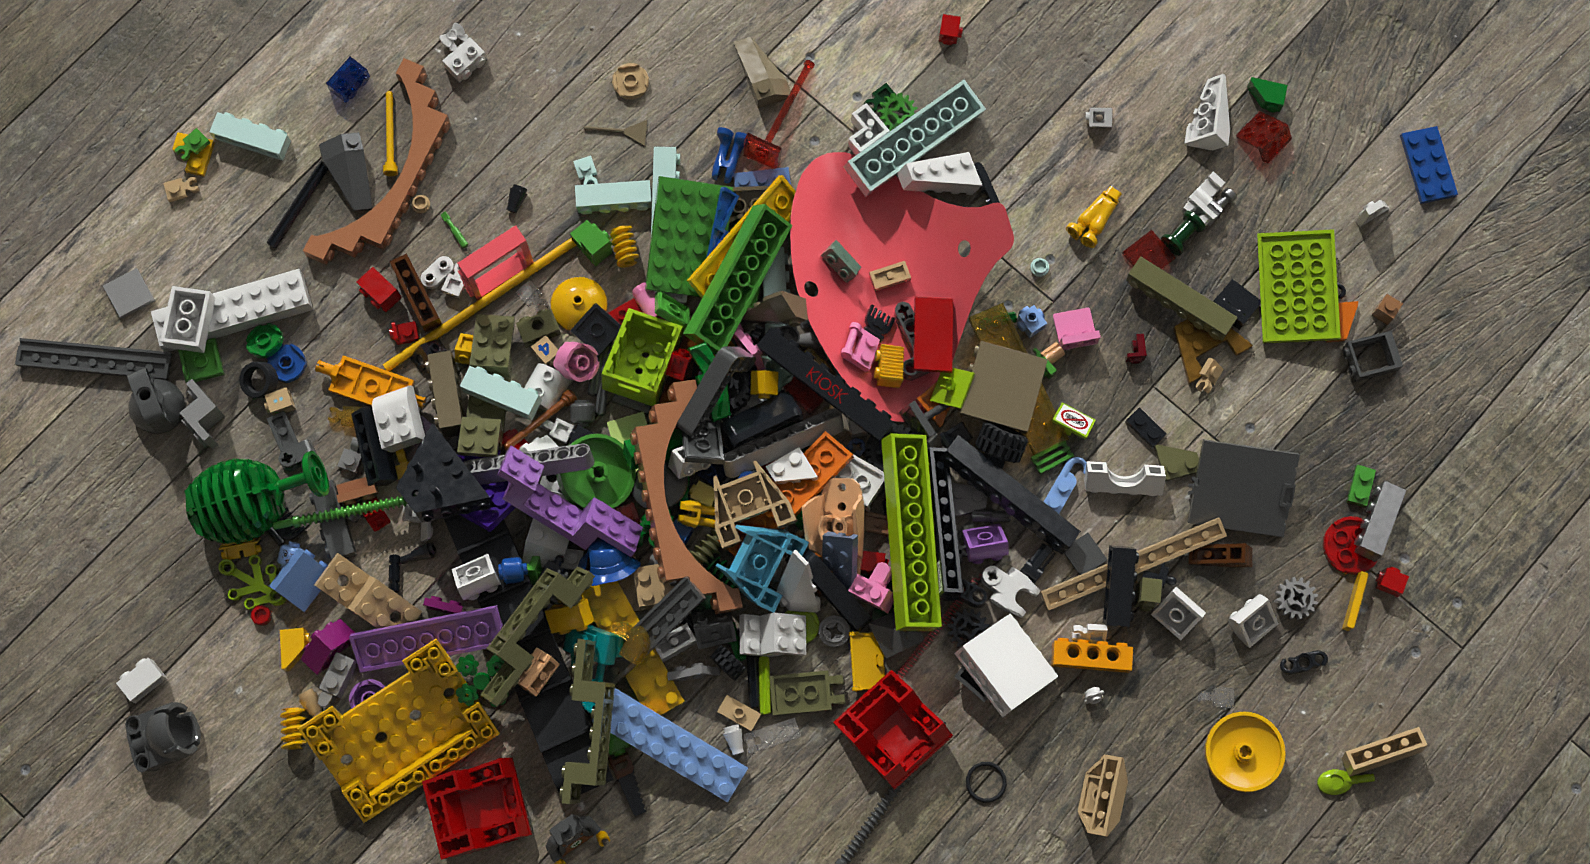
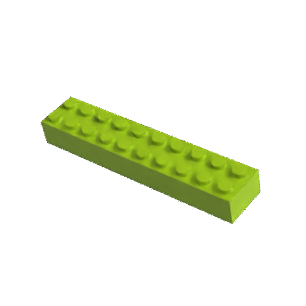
[881,433,942,631]

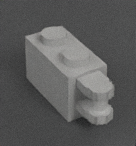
[318,652,358,709]

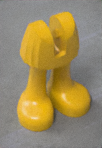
[677,500,715,528]

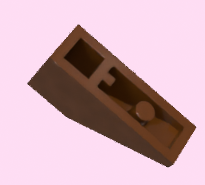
[1188,543,1253,568]

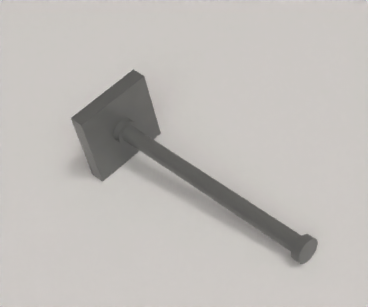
[899,401,950,439]

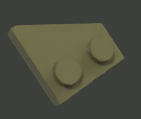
[1154,445,1199,482]

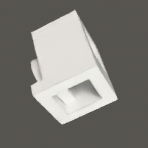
[1086,108,1113,128]

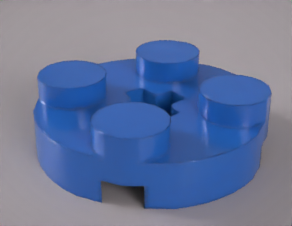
[267,344,307,383]

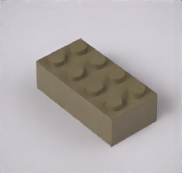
[425,351,465,437]

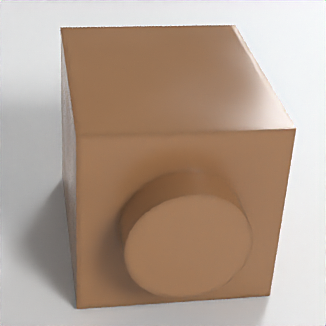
[1372,294,1403,325]

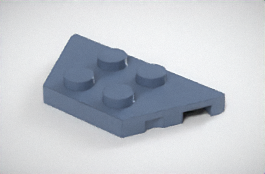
[822,532,858,590]

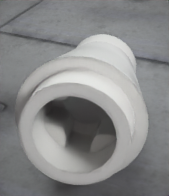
[723,724,744,755]

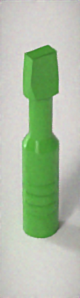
[441,212,469,249]

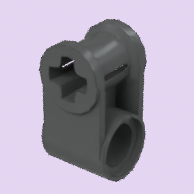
[278,440,317,472]

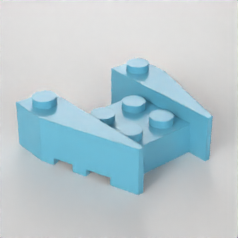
[716,525,809,613]

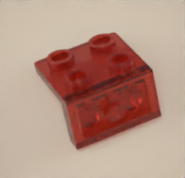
[1236,111,1292,164]

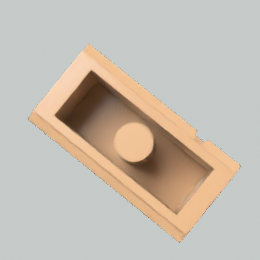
[518,647,560,697]

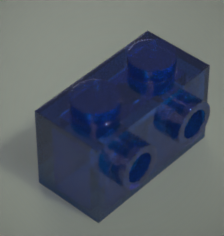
[326,56,370,103]

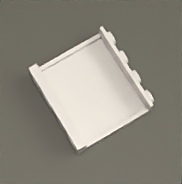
[954,614,1058,718]

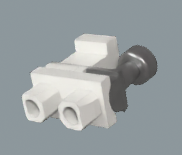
[1182,171,1237,226]

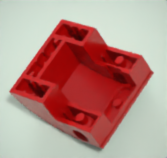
[833,669,953,790]
[422,757,532,860]

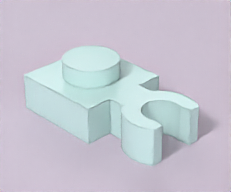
[573,156,598,185]

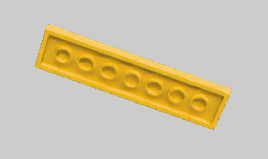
[687,175,796,298]
[581,581,685,715]

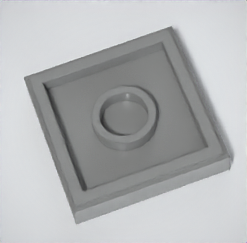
[103,268,155,319]

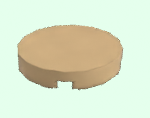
[612,63,649,100]

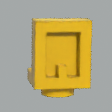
[454,333,473,365]

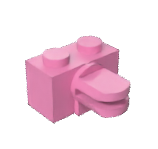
[848,562,894,613]

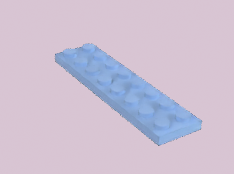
[591,688,748,802]

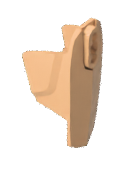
[802,478,864,575]

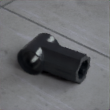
[1020,544,1056,584]

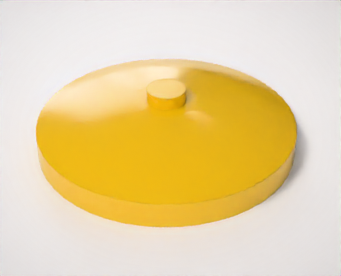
[1205,712,1286,792]

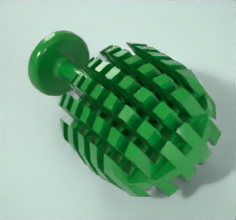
[184,451,329,544]

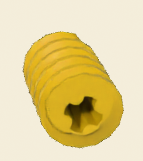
[610,226,639,268]
[280,708,307,750]

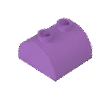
[962,524,1009,564]

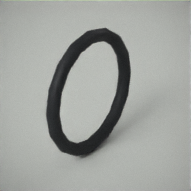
[966,762,1007,803]

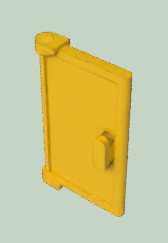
[849,631,885,692]

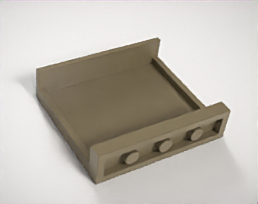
[957,341,1048,436]

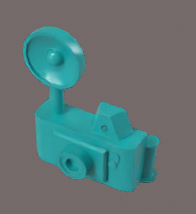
[563,625,626,712]

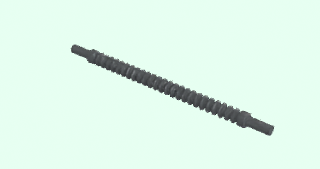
[835,720,946,864]

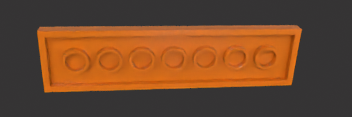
[718,431,854,557]

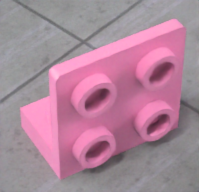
[1053,308,1101,350]

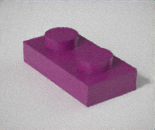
[423,596,465,614]

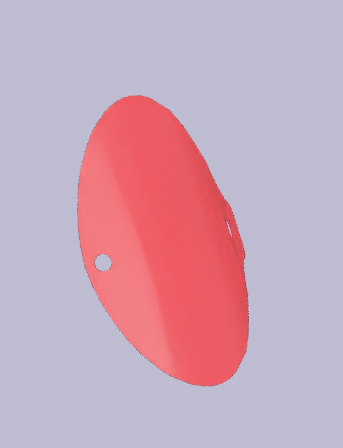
[790,152,1014,422]

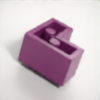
[301,619,355,675]

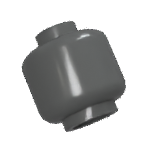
[570,400,595,427]

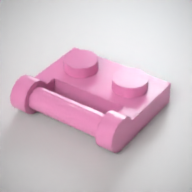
[840,322,880,372]

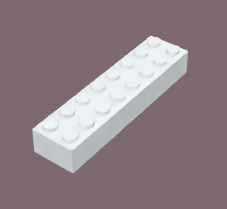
[151,269,313,352]

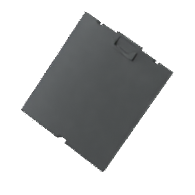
[1187,439,1300,537]

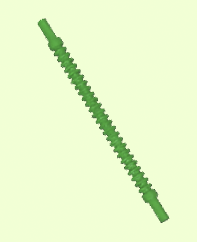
[273,492,419,530]

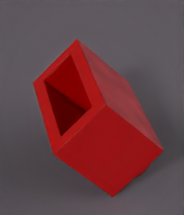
[356,267,402,313]

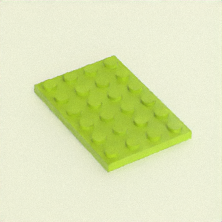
[1257,229,1341,344]

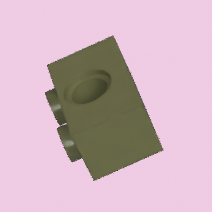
[516,309,561,348]
[1135,577,1162,612]

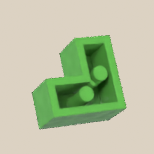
[570,220,613,267]

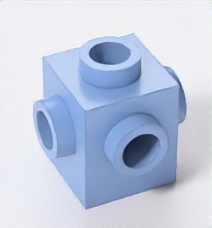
[1017,305,1047,339]

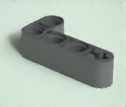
[894,302,930,381]

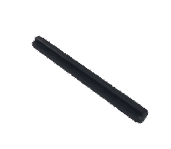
[267,159,328,248]

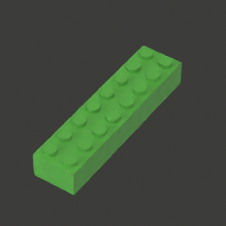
[683,204,793,355]

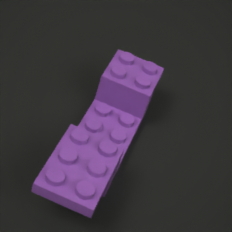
[497,446,643,557]

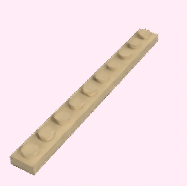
[1040,518,1227,611]

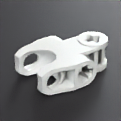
[981,566,1041,618]

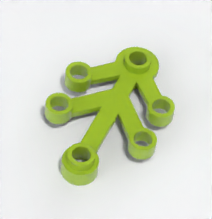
[218,555,287,610]

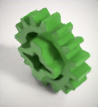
[877,93,918,131]

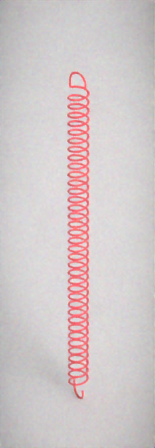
[897,574,982,678]

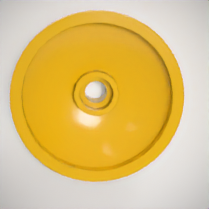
[551,277,607,331]

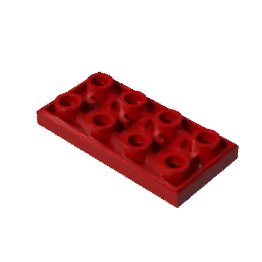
[913,296,953,373]

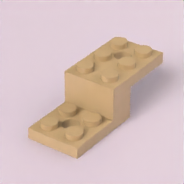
[314,553,422,629]
[618,564,675,612]

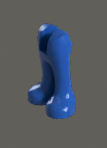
[712,127,751,184]

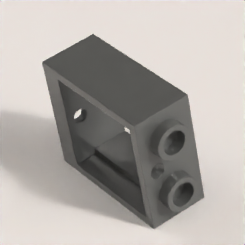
[1343,331,1403,382]

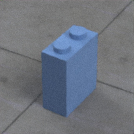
[269,549,328,612]

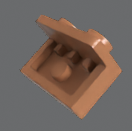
[336,477,379,506]

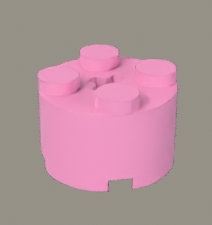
[553,342,599,382]

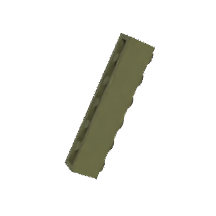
[1126,257,1238,341]

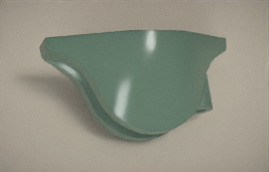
[761,356,793,392]

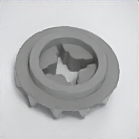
[819,616,850,647]

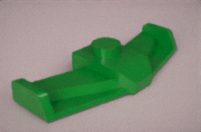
[687,342,731,422]

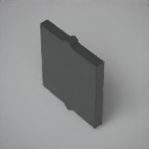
[1064,532,1108,575]

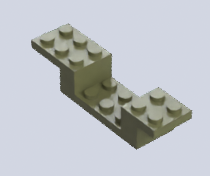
[457,314,515,457]
[480,567,595,706]
[560,639,615,804]

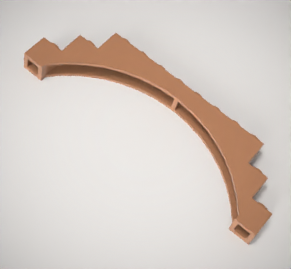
[303,58,450,265]
[630,380,743,614]

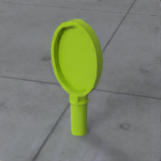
[1317,769,1375,795]

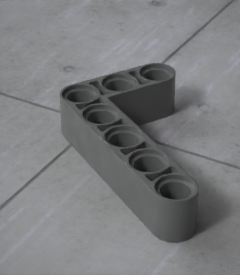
[676,346,756,438]

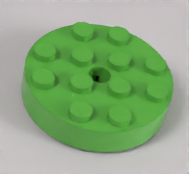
[557,434,636,510]

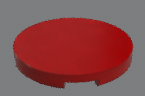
[1323,516,1378,575]

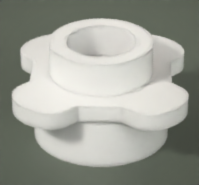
[1085,687,1104,704]

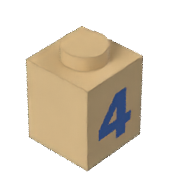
[531,335,558,367]

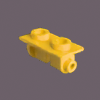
[218,537,262,560]

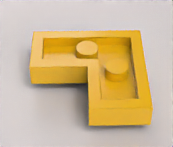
[172,132,215,177]

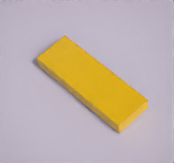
[1342,571,1368,631]

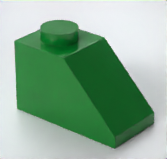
[1247,77,1288,113]

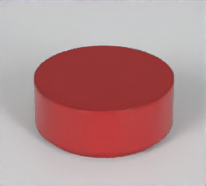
[251,605,272,626]

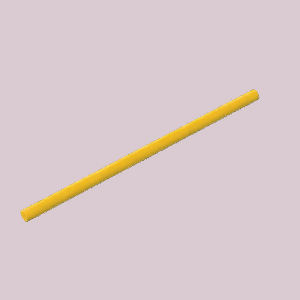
[382,238,576,371]

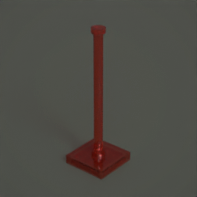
[743,60,815,169]

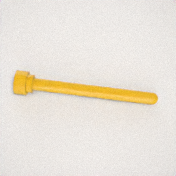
[383,91,398,176]

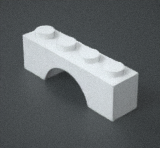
[1084,461,1166,496]

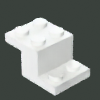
[740,613,806,657]

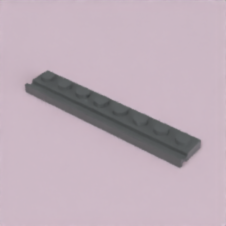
[15,338,173,381]
[592,576,706,686]

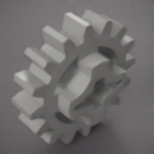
[1274,577,1318,620]

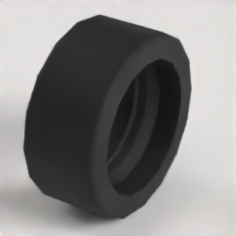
[239,362,278,398]

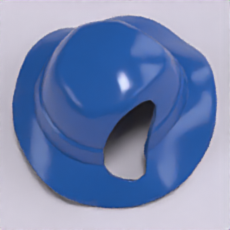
[578,538,641,586]

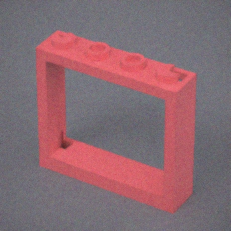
[457,225,534,301]

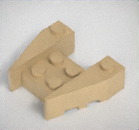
[713,461,797,550]

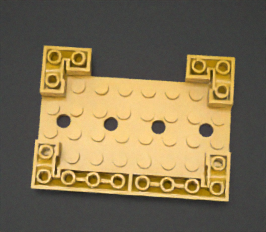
[298,639,500,823]

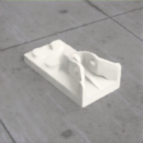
[834,454,885,512]

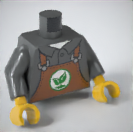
[546,814,610,864]

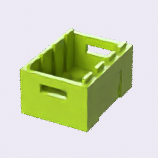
[601,308,683,406]

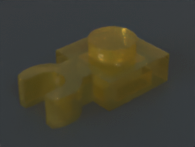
[328,406,362,427]

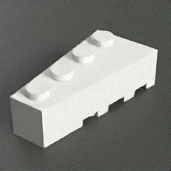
[897,152,982,195]

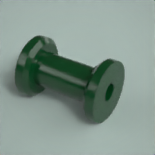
[1161,211,1206,256]

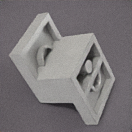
[180,379,225,449]

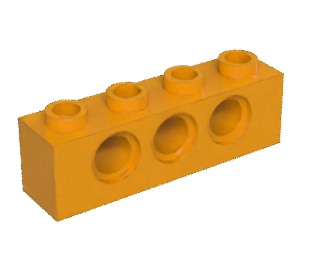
[1051,638,1133,673]

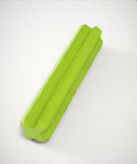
[759,656,771,715]

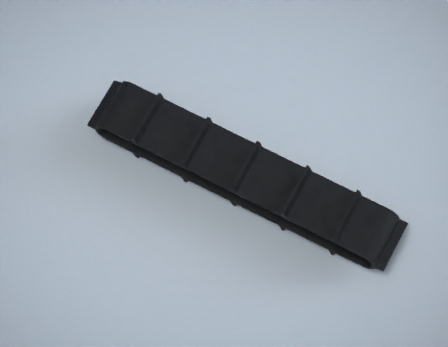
[444,515,614,794]

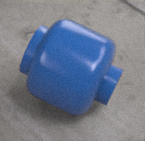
[498,557,528,584]

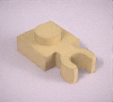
[163,177,200,202]

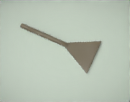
[583,120,648,146]

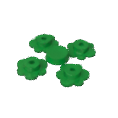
[456,654,509,707]

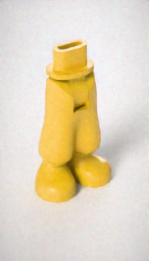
[1066,186,1122,248]

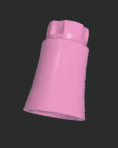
[632,282,665,320]

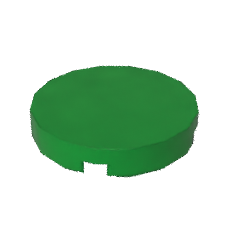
[246,323,284,359]

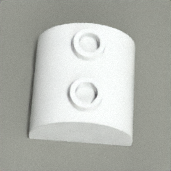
[524,363,571,411]
[451,554,501,601]
[1151,587,1206,640]
[1228,594,1279,648]

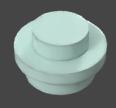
[1030,258,1049,277]

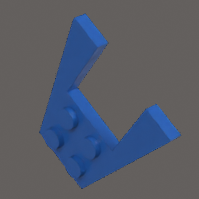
[707,187,739,257]

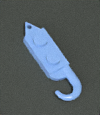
[1044,457,1087,514]

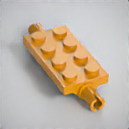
[315,355,427,409]

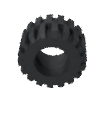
[975,422,1029,463]

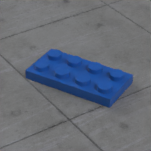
[1400,126,1458,204]

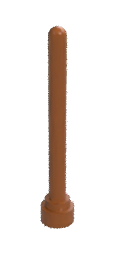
[504,389,577,450]

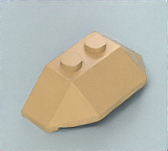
[1077,754,1128,837]

